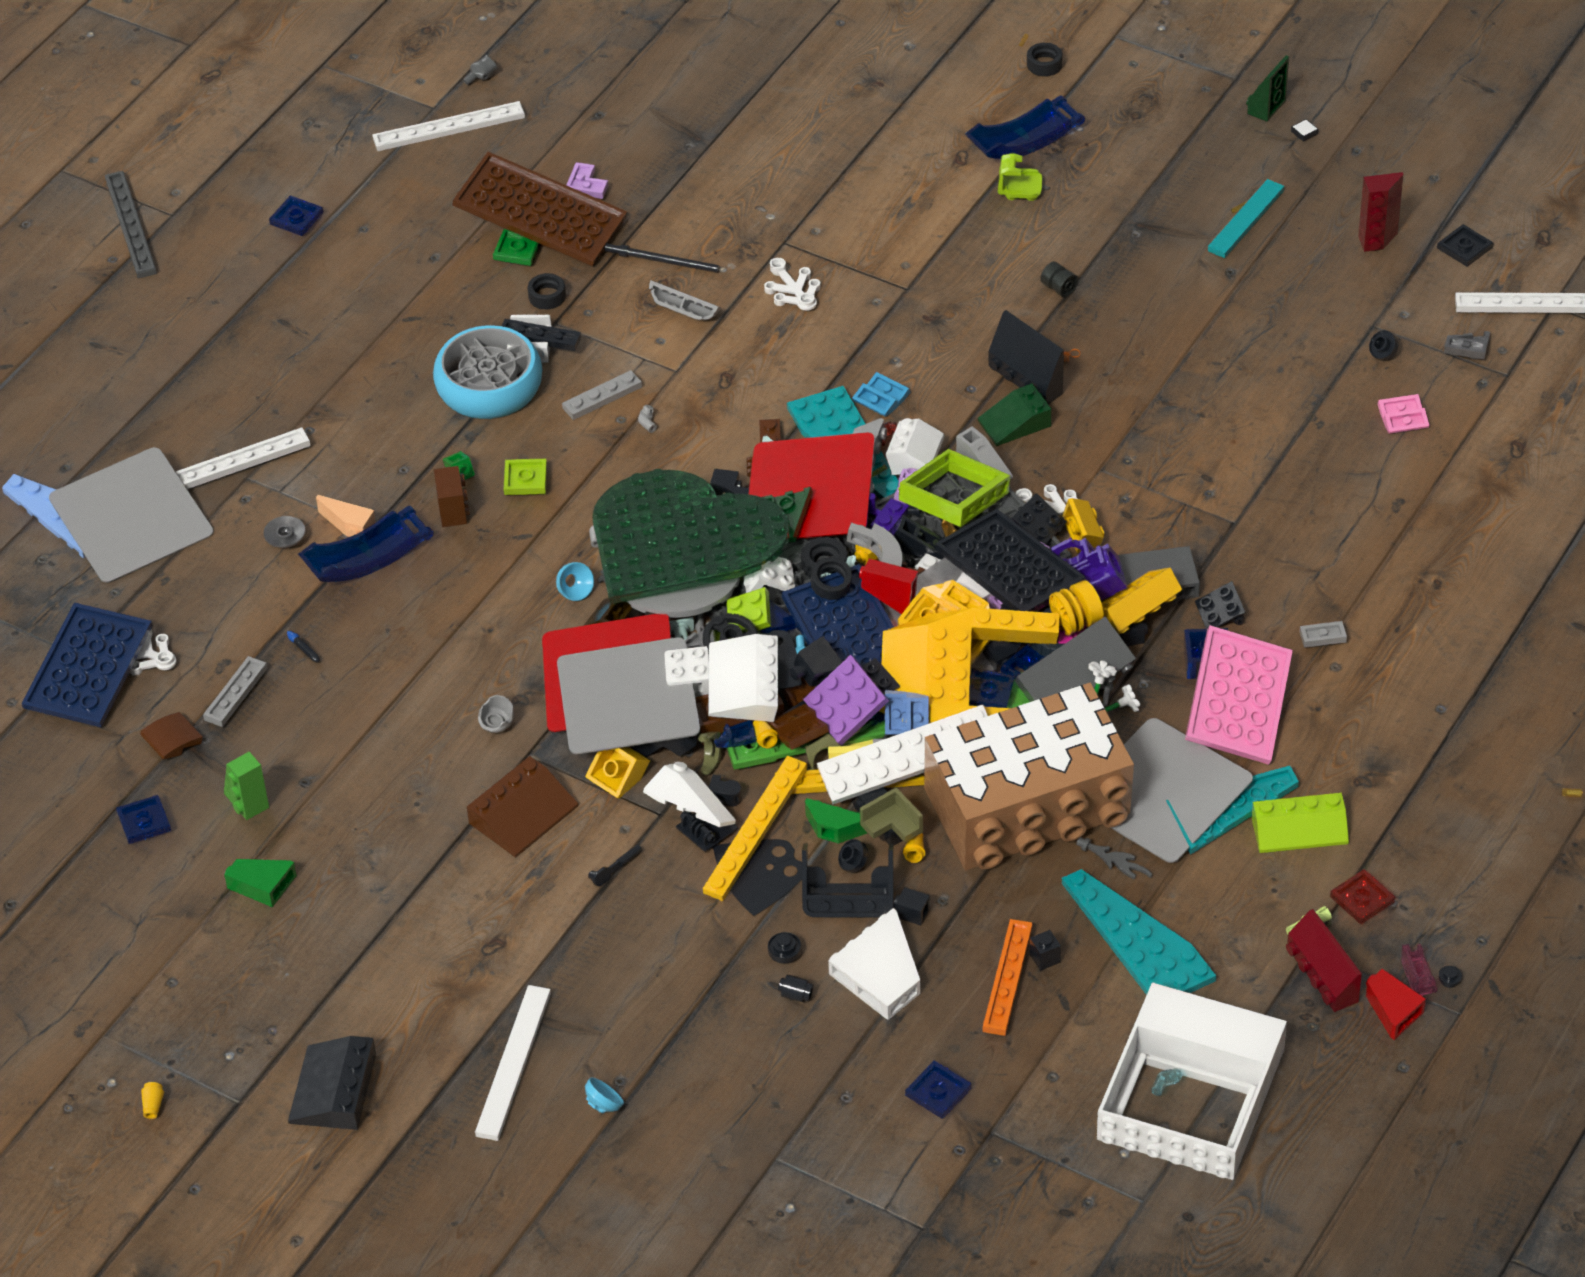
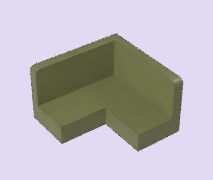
[860,788,923,842]

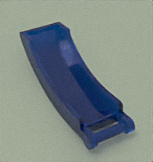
[965,95,1085,159]
[298,506,434,582]

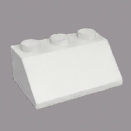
[886,418,945,475]

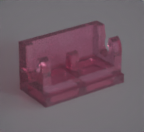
[1401,944,1437,995]

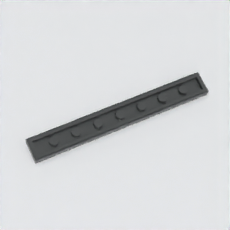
[105,171,157,278]

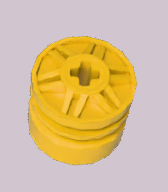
[1049,580,1104,636]

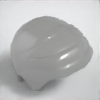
[478,695,514,733]

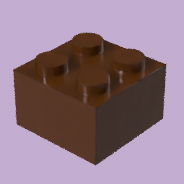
[434,466,470,528]

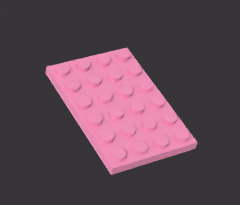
[1185,626,1293,765]

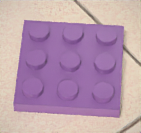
[803,655,889,746]

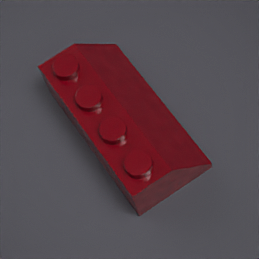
[1358,172,1404,252]
[1286,909,1362,1012]

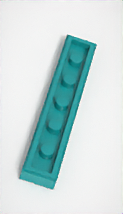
[1208,179,1284,258]

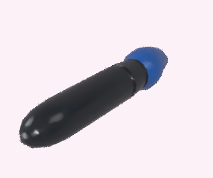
[287,630,320,663]

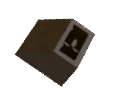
[584,594,640,626]

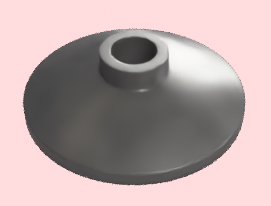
[264,516,306,548]

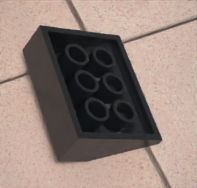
[988,310,1064,404]
[288,1036,376,1130]

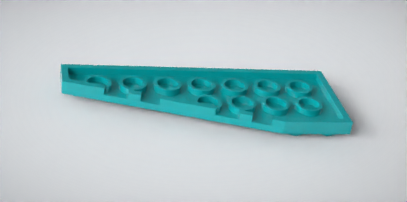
[787,386,899,500]
[1062,869,1216,995]

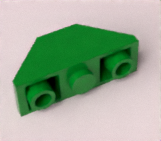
[805,798,868,844]

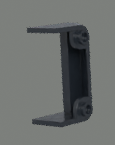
[802,843,894,917]

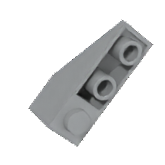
[956,426,1013,479]

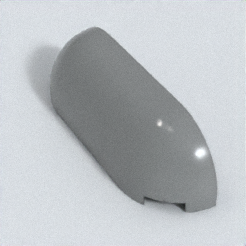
[649,280,721,320]

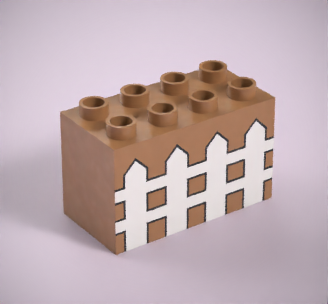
[924,682,1134,870]

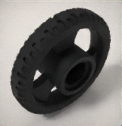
[703,613,758,654]

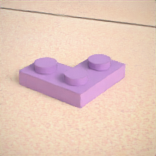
[567,162,608,199]

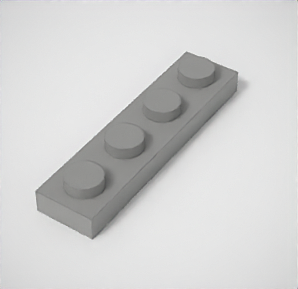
[562,370,642,420]
[203,656,268,727]

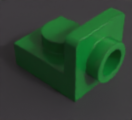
[443,451,475,480]

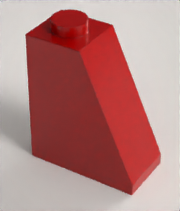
[859,558,918,614]
[1366,969,1426,1040]

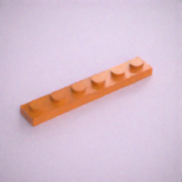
[983,919,1033,1036]

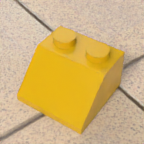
[1062,498,1104,553]
[585,747,650,798]

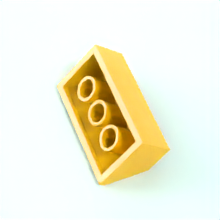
[1101,567,1182,634]

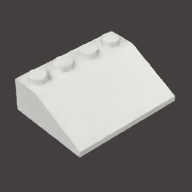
[708,634,778,722]

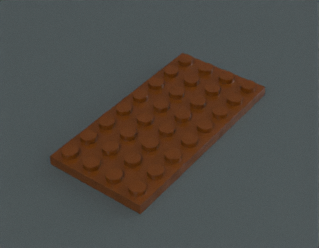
[452,152,627,266]

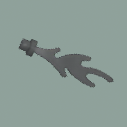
[1077,837,1152,879]

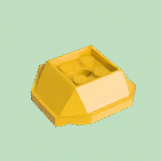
[898,580,991,667]

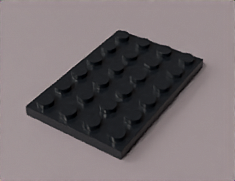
[935,509,1086,612]

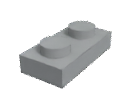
[1299,621,1347,648]

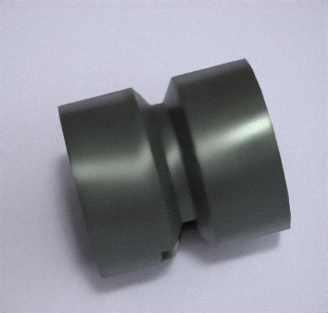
[1040,261,1078,297]

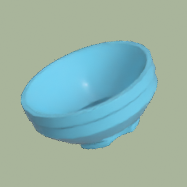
[556,562,594,601]
[585,1077,624,1113]

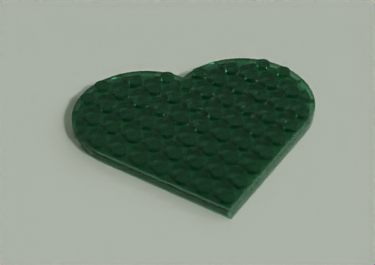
[592,469,790,604]

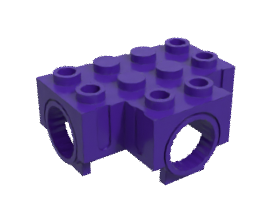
[1040,538,1127,610]

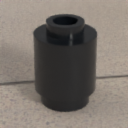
[778,974,814,1002]

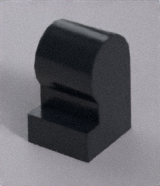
[709,774,742,806]

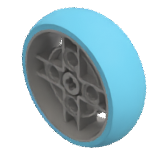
[433,325,542,419]

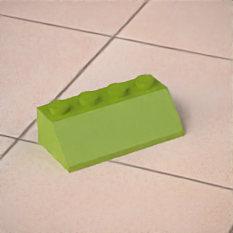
[1252,793,1349,853]

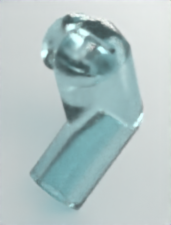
[1151,1068,1182,1096]

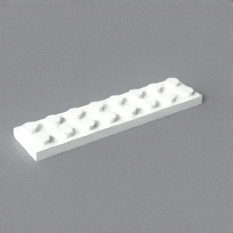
[817,705,988,805]

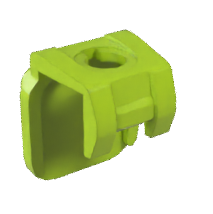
[998,154,1042,201]

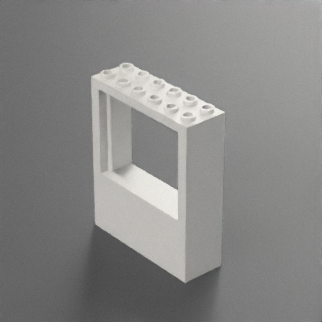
[1097,983,1287,1180]

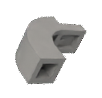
[847,523,902,567]

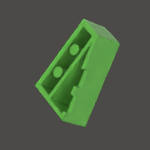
[224,752,269,820]

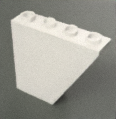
[829,909,920,1020]

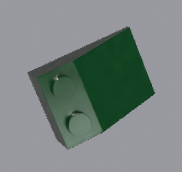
[1246,55,1289,122]
[978,384,1051,447]

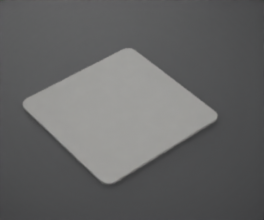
[49,447,213,583]
[557,637,700,754]
[1111,718,1253,863]

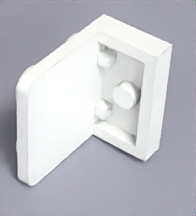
[742,549,795,593]
[665,646,709,695]

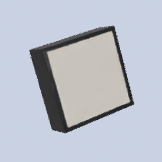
[1291,119,1318,142]

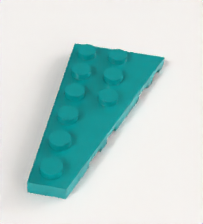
[1166,765,1299,855]

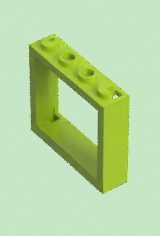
[898,449,1010,527]

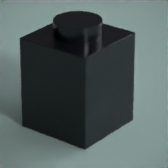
[893,887,930,926]
[1030,930,1061,971]

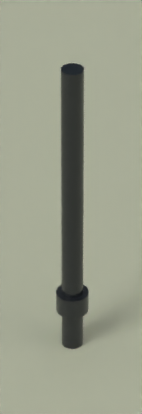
[605,243,719,273]

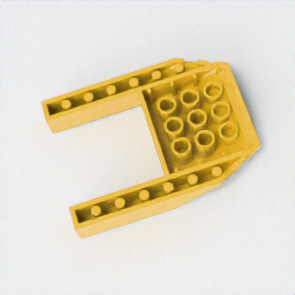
[879,608,1059,724]

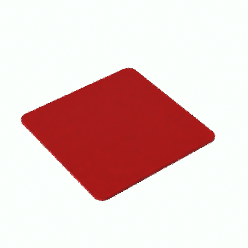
[748,432,875,541]
[542,614,671,732]

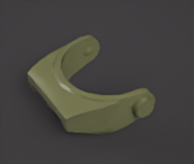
[698,732,722,775]
[805,734,841,770]

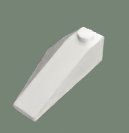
[643,762,736,827]

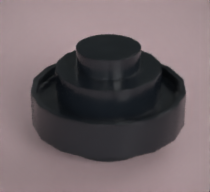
[1369,330,1399,361]
[838,839,868,873]
[767,932,801,964]

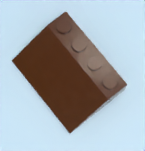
[467,756,578,858]

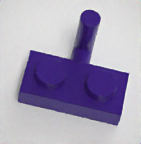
[868,493,909,532]

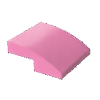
[1378,394,1429,434]

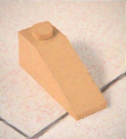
[316,495,376,541]

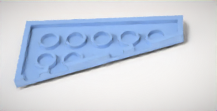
[2,474,85,558]

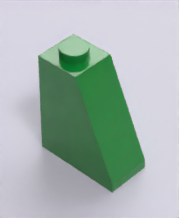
[224,859,297,907]

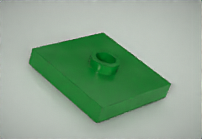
[493,229,540,266]

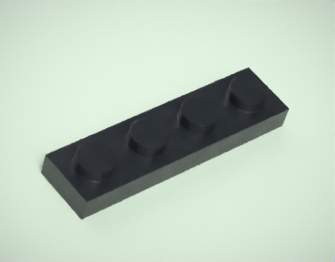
[501,319,581,351]

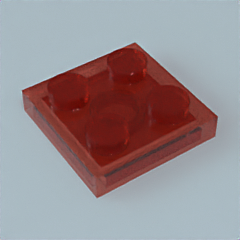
[1330,869,1395,925]

